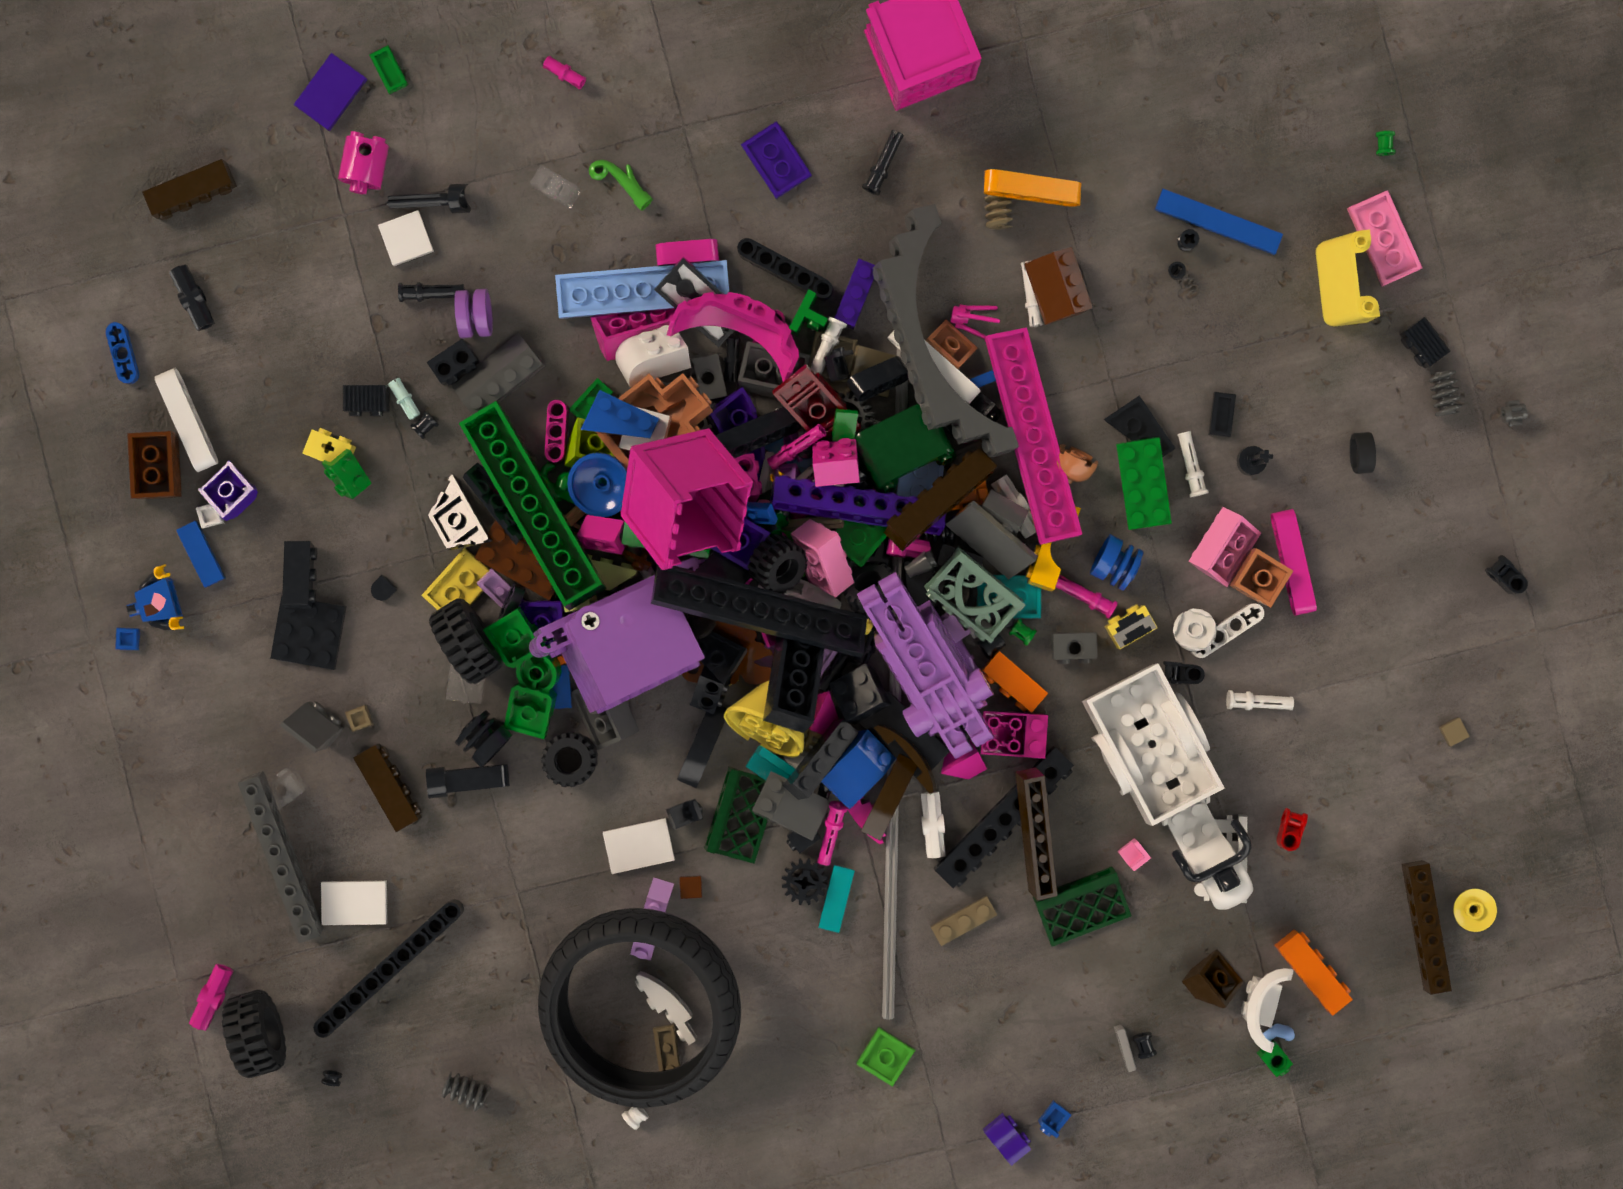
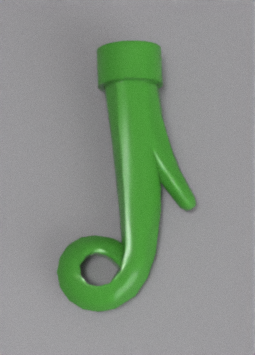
[589,160,653,211]

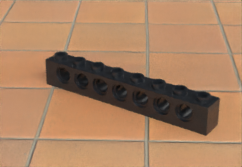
[934,746,1074,889]

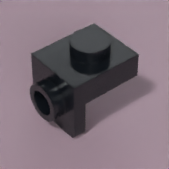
[824,347,854,382]
[666,799,703,830]

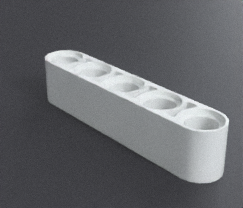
[887,331,981,404]
[155,368,218,472]

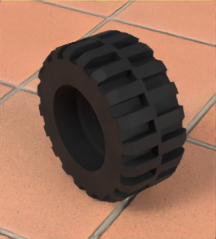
[429,599,503,684]
[222,989,286,1078]

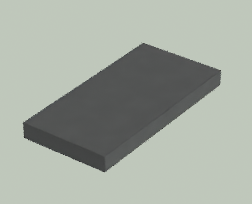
[945,500,1038,579]

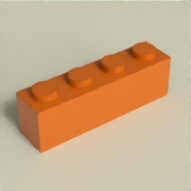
[1274,930,1353,1016]

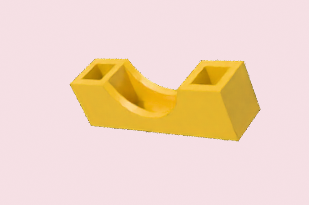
[1026,506,1081,592]

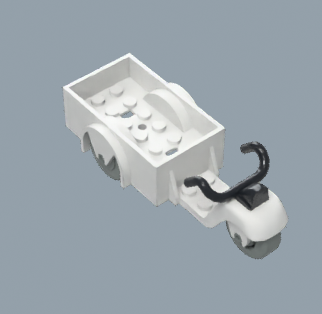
[1082,663,1253,910]

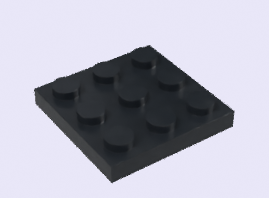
[270,595,347,670]

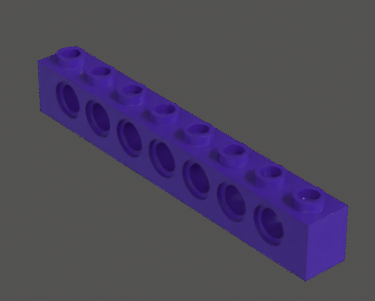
[770,475,946,536]

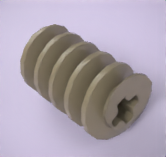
[984,195,1013,230]

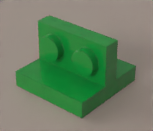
[789,289,828,337]

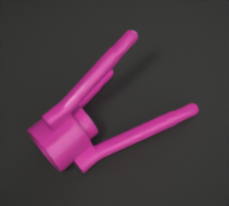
[951,304,1000,339]

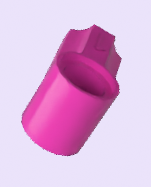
[886,538,931,558]

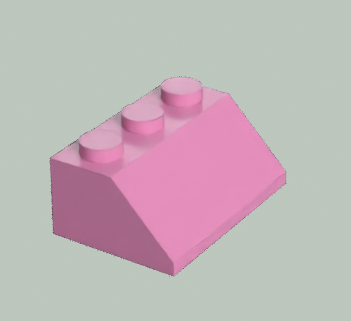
[1189,507,1261,587]

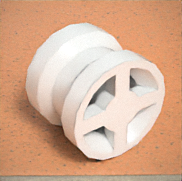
[622,1107,649,1130]

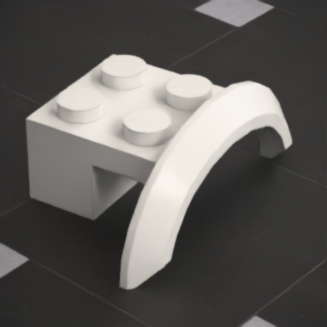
[1241,968,1293,1053]

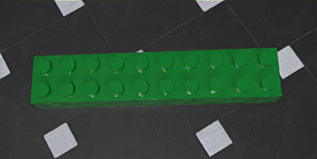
[459,401,607,611]

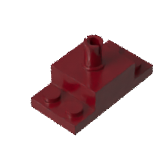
[772,364,861,442]

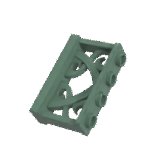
[924,547,1026,643]

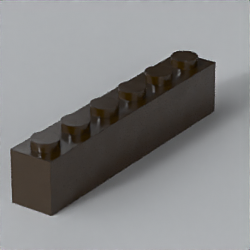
[884,448,997,551]
[1015,767,1057,901]

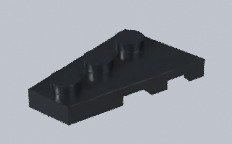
[1103,395,1176,457]

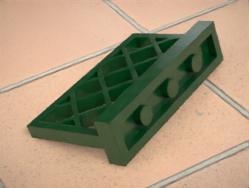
[704,766,768,864]
[1033,866,1132,947]

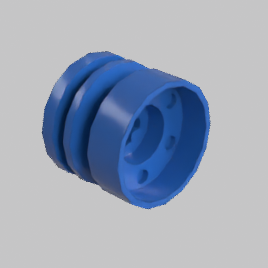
[1090,534,1144,591]

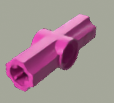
[189,963,234,1031]

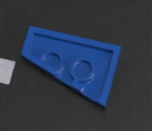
[581,390,659,439]

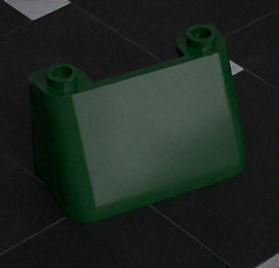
[854,404,956,494]

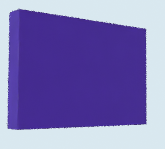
[293,53,367,131]
[741,121,812,199]

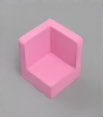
[1117,839,1151,871]

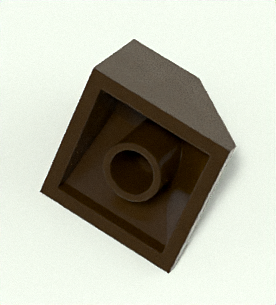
[1182,949,1244,1008]

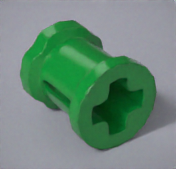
[1375,131,1396,156]
[1008,618,1037,646]

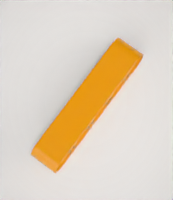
[984,169,1081,207]

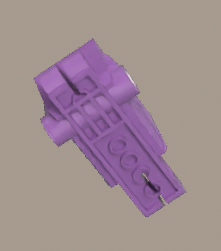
[857,572,994,759]

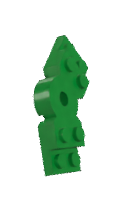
[483,607,561,739]

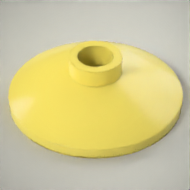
[1453,889,1497,932]

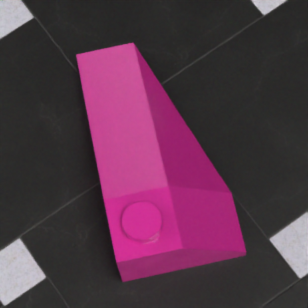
[590,309,676,361]

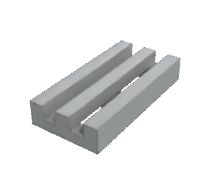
[1114,1025,1137,1072]

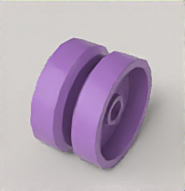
[455,288,493,338]

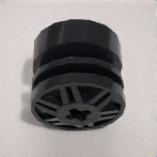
[455,710,513,768]

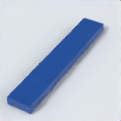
[1154,189,1283,255]

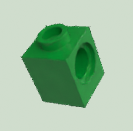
[1257,1040,1293,1077]

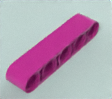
[1271,509,1317,616]

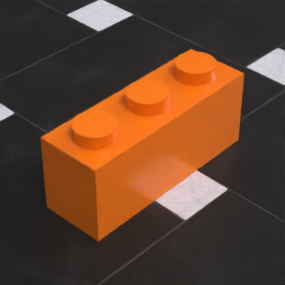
[981,651,1048,713]

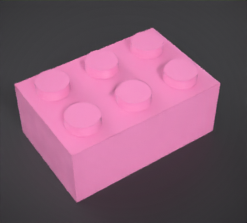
[791,519,854,598]

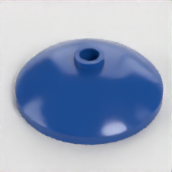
[567,453,627,517]

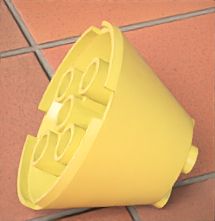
[724,681,804,757]

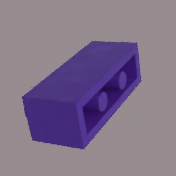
[835,258,875,330]

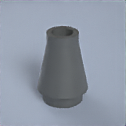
[905,550,938,578]

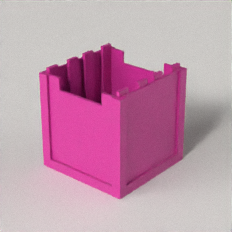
[864,0,982,111]
[621,428,753,570]

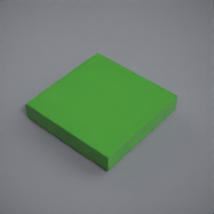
[856,1027,915,1087]

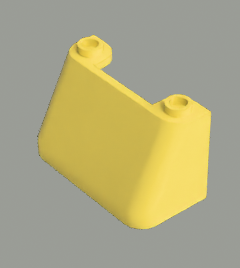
[1316,229,1380,326]

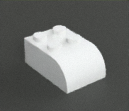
[615,325,691,387]

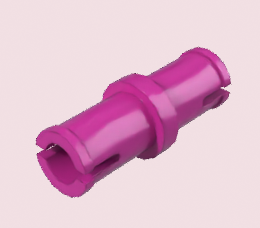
[543,56,586,90]

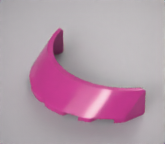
[667,292,799,382]

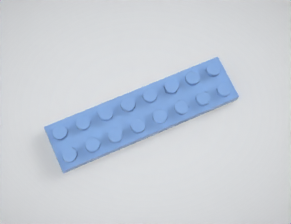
[555,260,729,319]

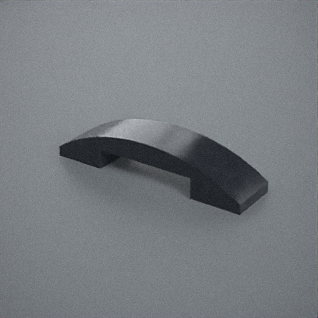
[677,706,727,788]

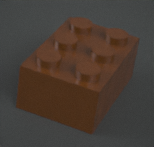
[127,431,182,499]

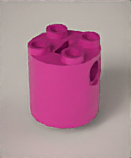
[338,131,389,195]

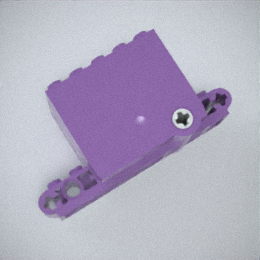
[529,557,706,714]

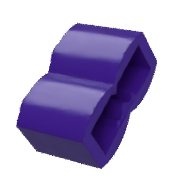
[983,1113,1031,1166]

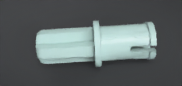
[388,378,420,420]

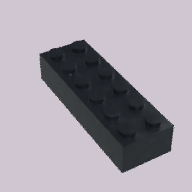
[763,596,825,733]

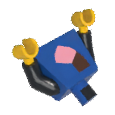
[126,564,184,630]

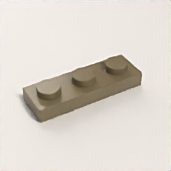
[930,895,997,946]

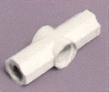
[991,474,1036,539]
[921,791,946,858]

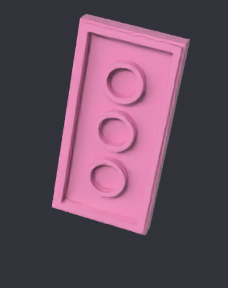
[1347,190,1422,287]

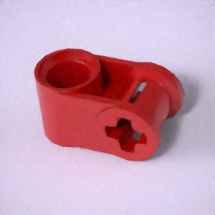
[1276,808,1308,851]

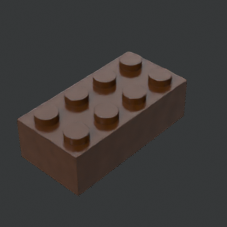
[474,521,556,601]

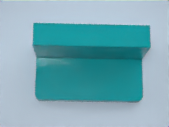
[746,745,795,780]

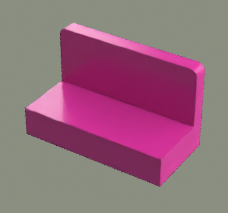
[577,515,625,554]

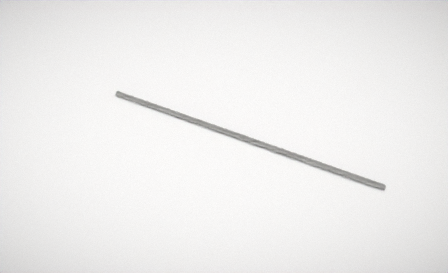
[882,348,908,1020]

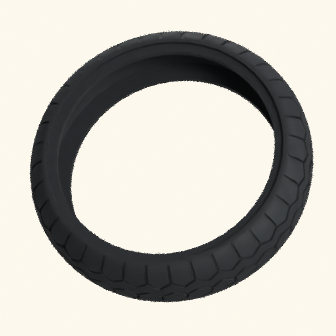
[538,908,741,1108]

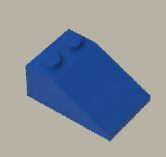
[821,729,896,809]

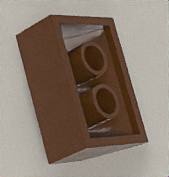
[1024,247,1093,325]

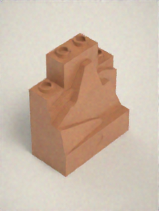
[596,373,713,469]

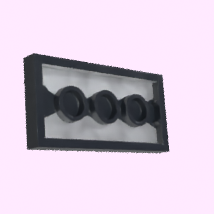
[654,257,734,348]

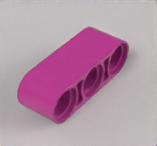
[655,239,719,266]
[545,400,569,464]

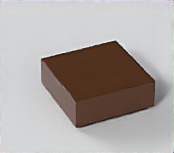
[680,875,702,899]

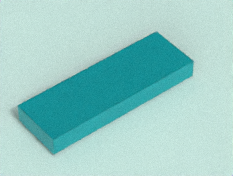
[818,865,855,933]

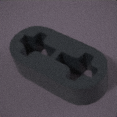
[498,583,525,619]

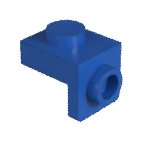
[1038,1100,1071,1138]

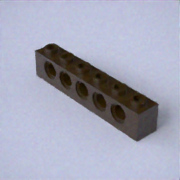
[1401,860,1452,995]

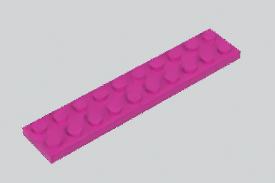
[985,327,1082,545]

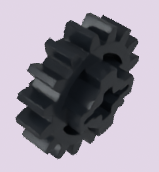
[782,858,828,905]

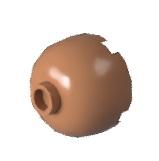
[1057,444,1098,484]

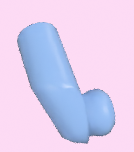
[1263,1024,1295,1041]

